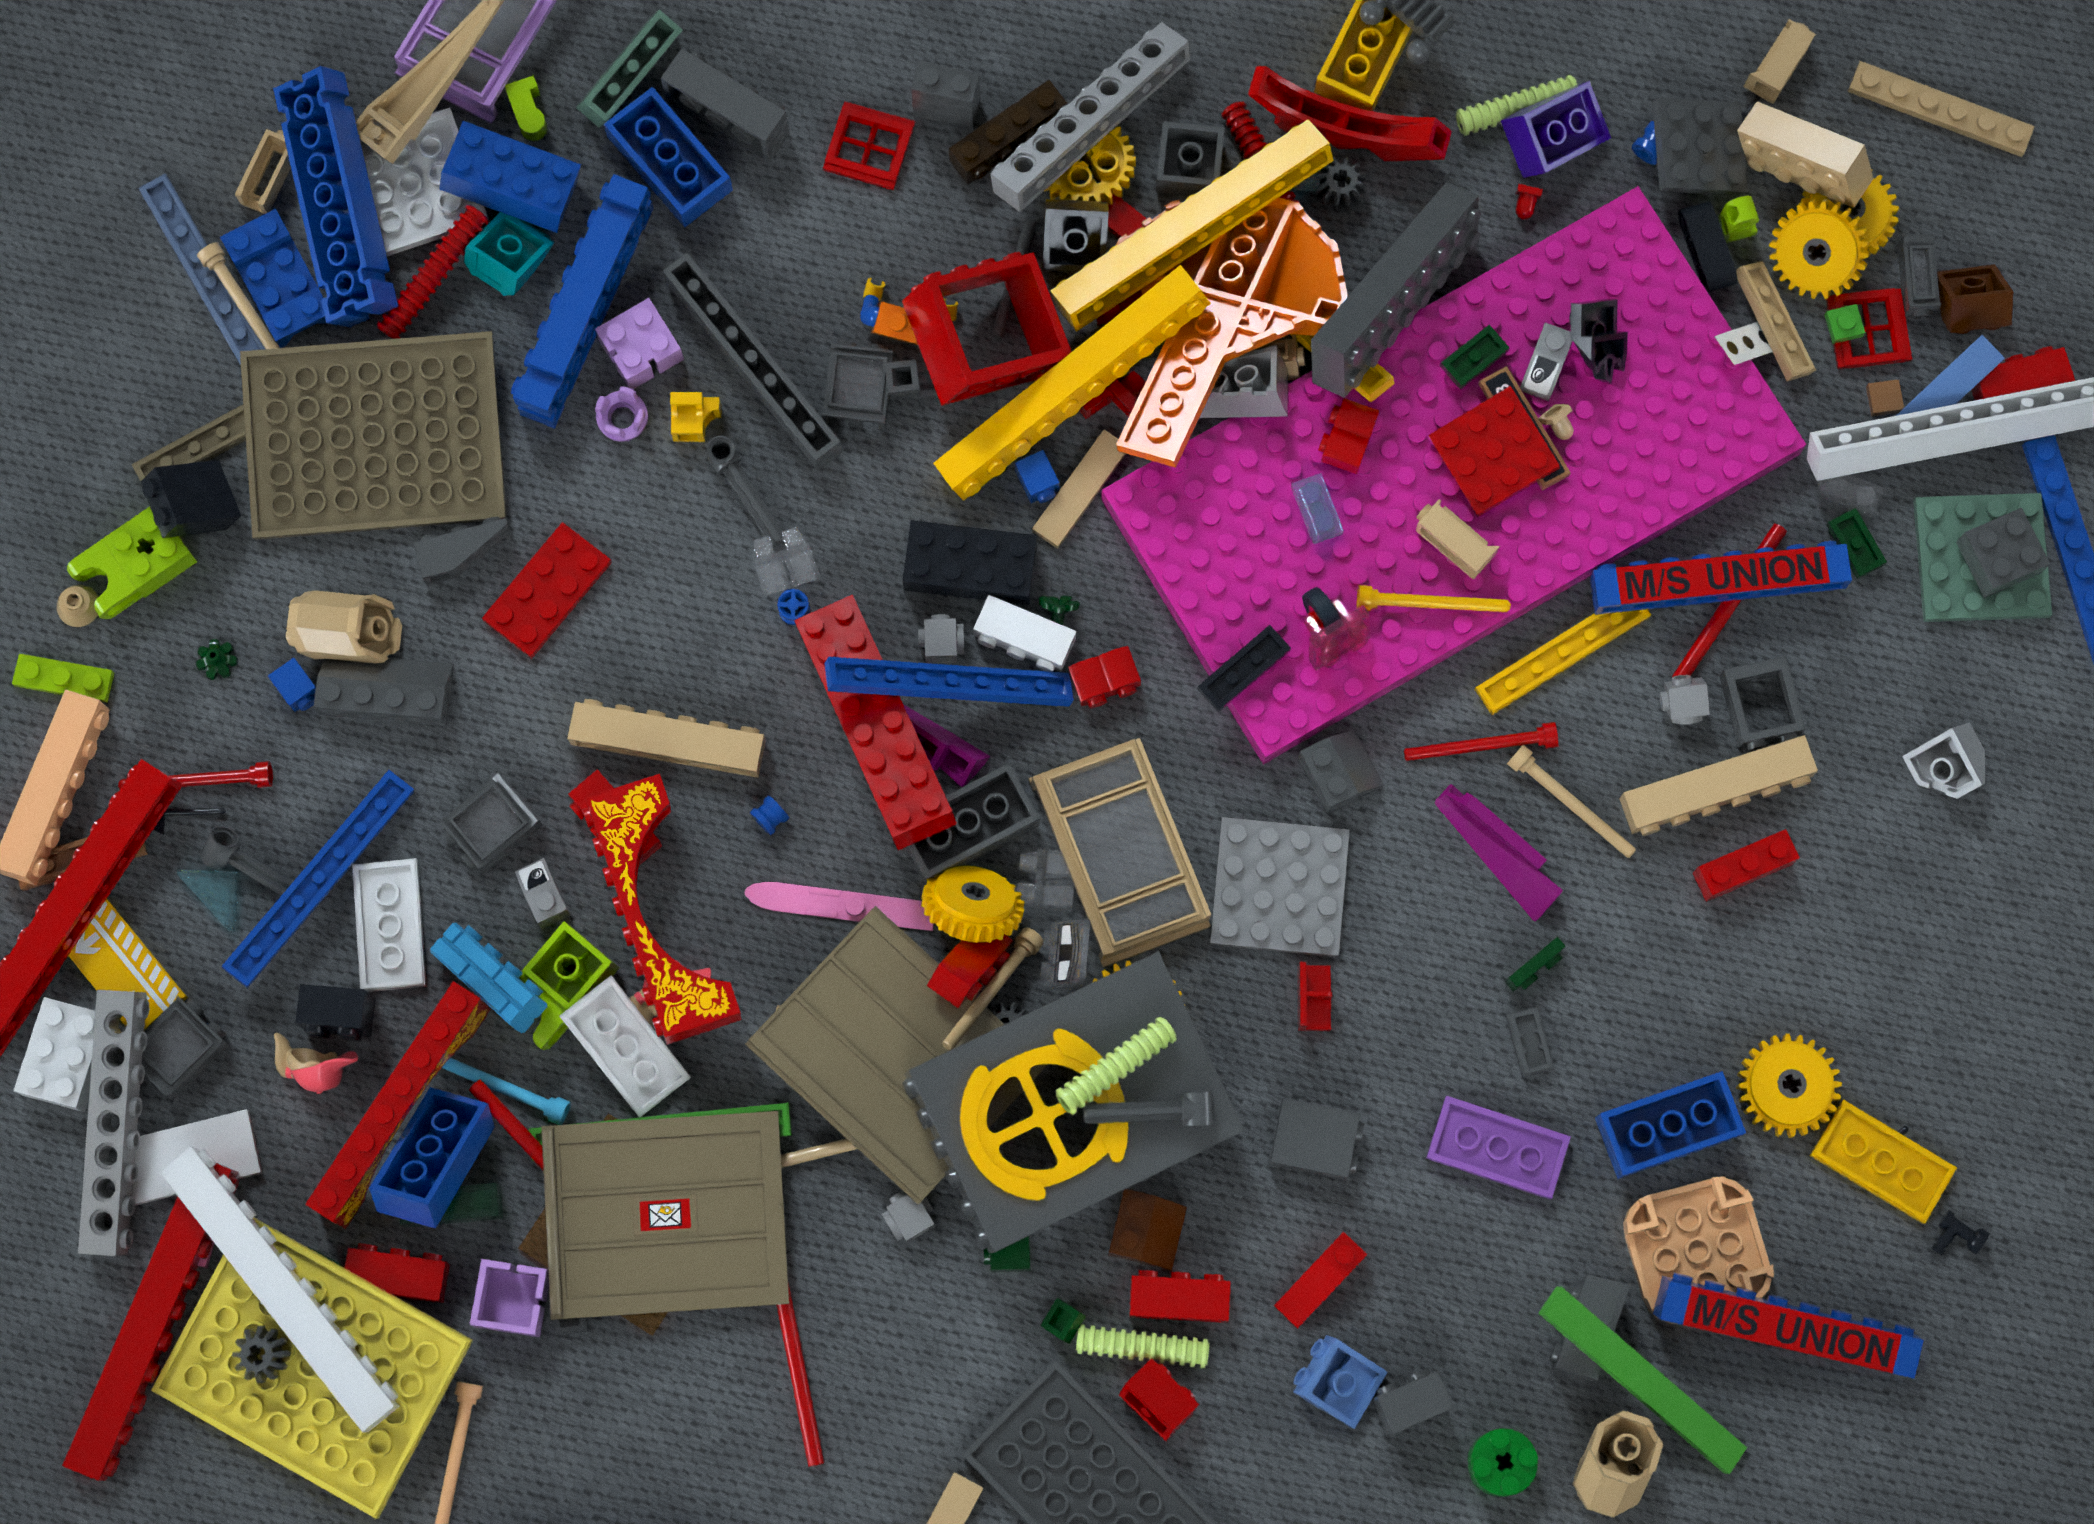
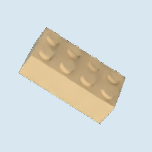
[1737,102,1874,208]

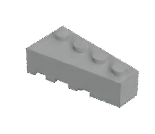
[1200,345,1288,418]

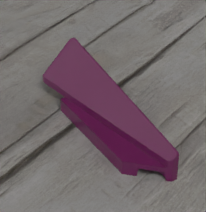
[903,704,990,787]
[1434,784,1563,921]

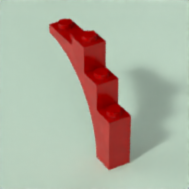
[1248,66,1452,162]

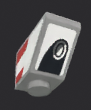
[1520,322,1573,401]
[515,858,571,929]

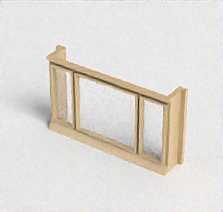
[1028,738,1211,968]

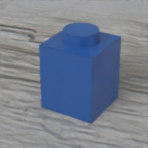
[1015,450,1059,504]
[268,658,316,712]

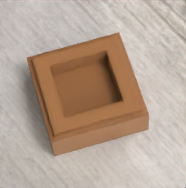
[1866,379,1904,416]

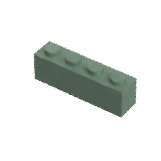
[576,9,683,128]

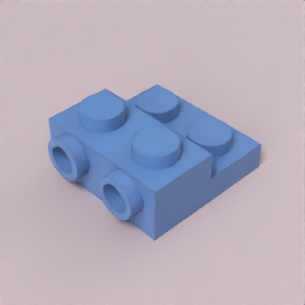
[1293,1335,1387,1429]

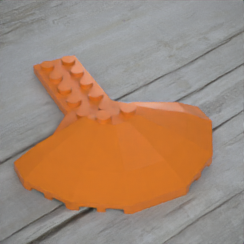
[1116,198,1348,468]

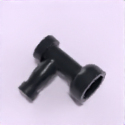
[1931,1210,1990,1256]

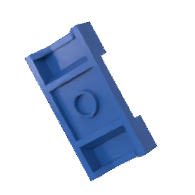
[220,209,329,348]

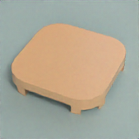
[1623,1176,1774,1324]

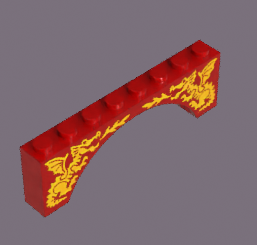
[582,773,742,1045]
[305,981,491,1229]

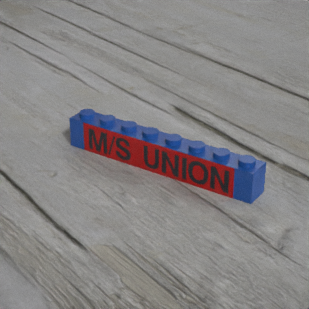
[1590,541,1852,615]
[1653,1273,1924,1378]

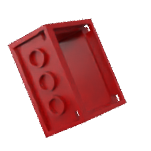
[902,251,1072,406]

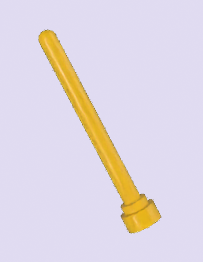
[1357,585,1511,612]

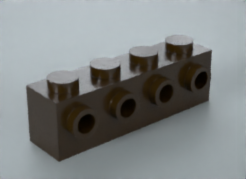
[949,80,1067,185]

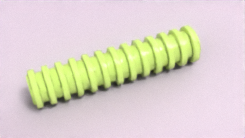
[1456,75,1578,136]
[1056,1017,1176,1114]
[1076,1324,1209,1368]

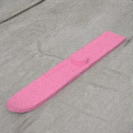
[745,882,934,932]

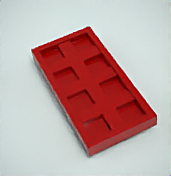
[482,522,612,659]

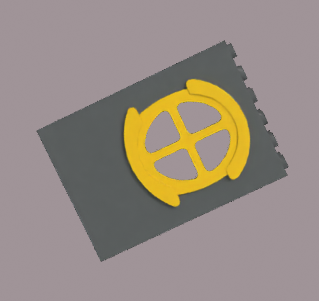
[902,951,1245,1253]

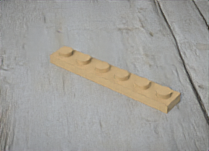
[1848,61,2034,157]

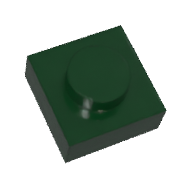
[1040,1298,1086,1344]

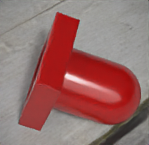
[1515,184,1543,220]

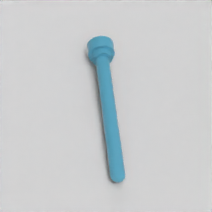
[442,1058,571,1125]

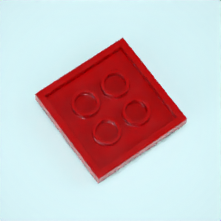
[1428,386,1560,517]

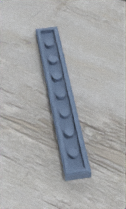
[138,173,265,365]

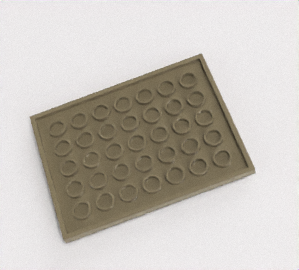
[240,331,507,540]

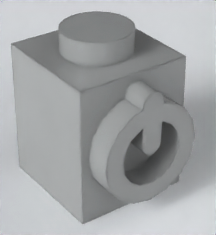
[918,614,964,663]
[1660,675,1710,724]
[882,1191,935,1243]

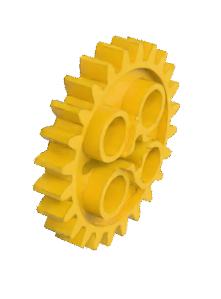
[1044,126,1136,205]

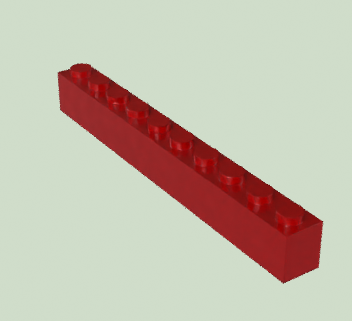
[0,759,183,1057]
[62,1163,239,1481]

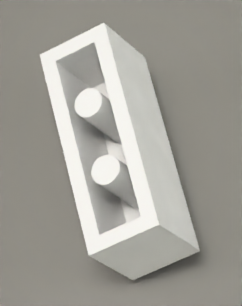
[973,595,1076,672]

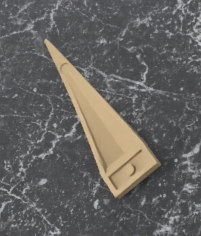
[356,0,504,164]

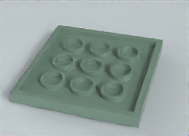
[1913,493,2052,622]

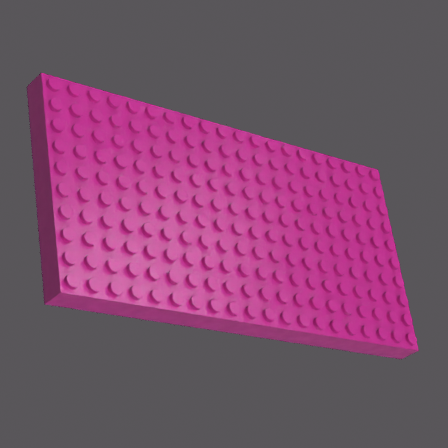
[1101,186,1807,765]

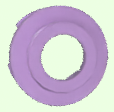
[595,386,648,442]

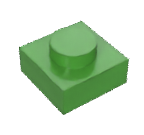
[1824,304,1865,344]

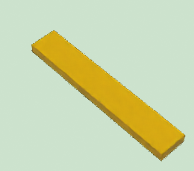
[1475,609,1651,715]

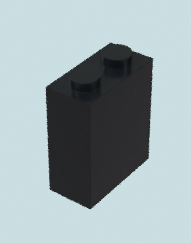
[140,460,241,538]

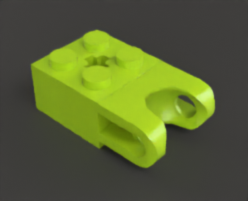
[67,506,197,619]
[519,921,620,1050]

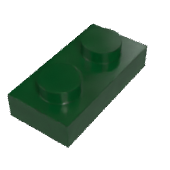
[1440,324,1510,390]
[1826,508,1887,579]
[1505,937,1566,992]

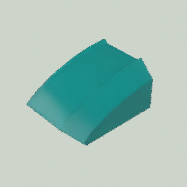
[464,212,555,296]

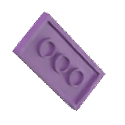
[1426,1096,1571,1200]

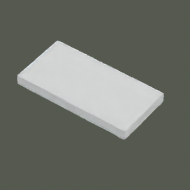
[352,858,426,992]
[560,976,691,1117]
[132,1109,263,1206]

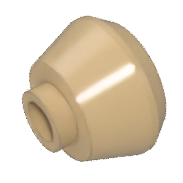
[57,585,98,627]

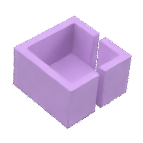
[595,298,684,389]
[470,1259,549,1338]

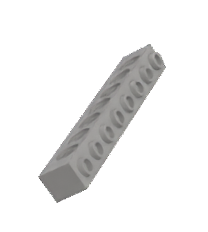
[990,22,1190,212]
[78,990,149,1256]

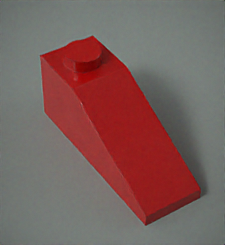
[1274,1231,1368,1329]

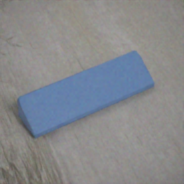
[1896,335,2005,416]

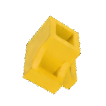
[670,392,722,442]

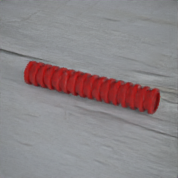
[1221,101,1305,212]
[376,205,489,339]

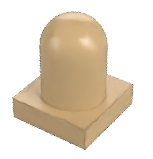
[1538,404,1574,440]

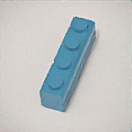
[430,922,547,1034]

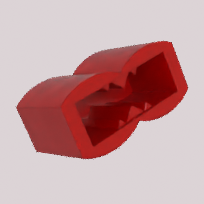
[1318,398,1380,474]
[1068,646,1141,709]

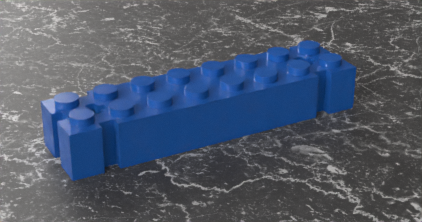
[273,66,398,327]
[511,174,654,429]

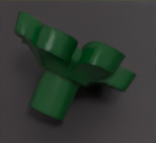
[1038,595,1080,625]
[196,639,238,680]

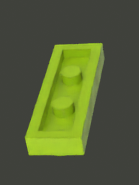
[12,654,115,703]

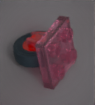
[1302,587,1370,671]

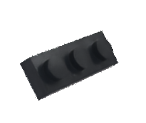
[1197,625,1291,713]

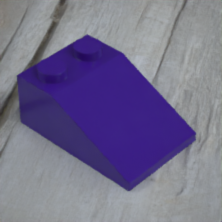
[1500,81,1611,178]

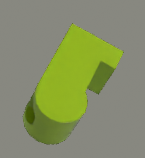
[505,75,547,141]
[1718,195,1759,243]

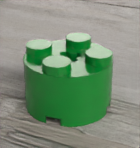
[1467,1428,1538,1497]

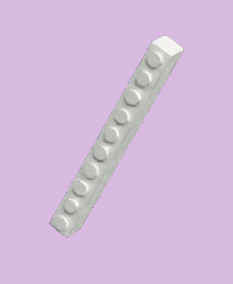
[1807,377,2094,481]
[160,1147,400,1432]

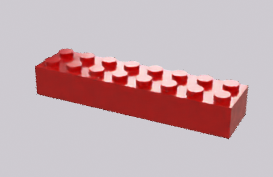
[794,594,957,850]

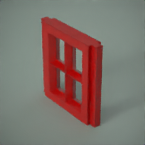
[823,101,915,190]
[1826,288,1912,369]

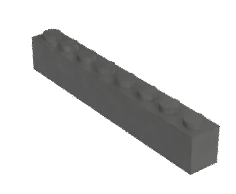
[663,252,842,471]

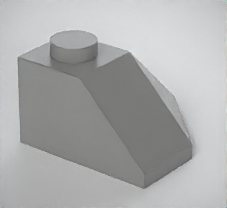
[1902,722,1985,799]

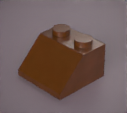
[1937,264,2014,334]
[1108,1189,1187,1271]

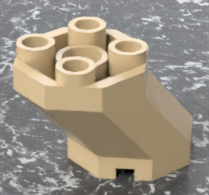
[286,590,402,664]
[1573,1410,1663,1518]

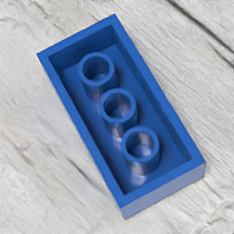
[604,87,733,228]
[439,121,581,233]
[1595,1071,1746,1179]
[369,1087,495,1229]

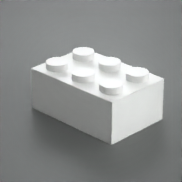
[13,997,95,1112]

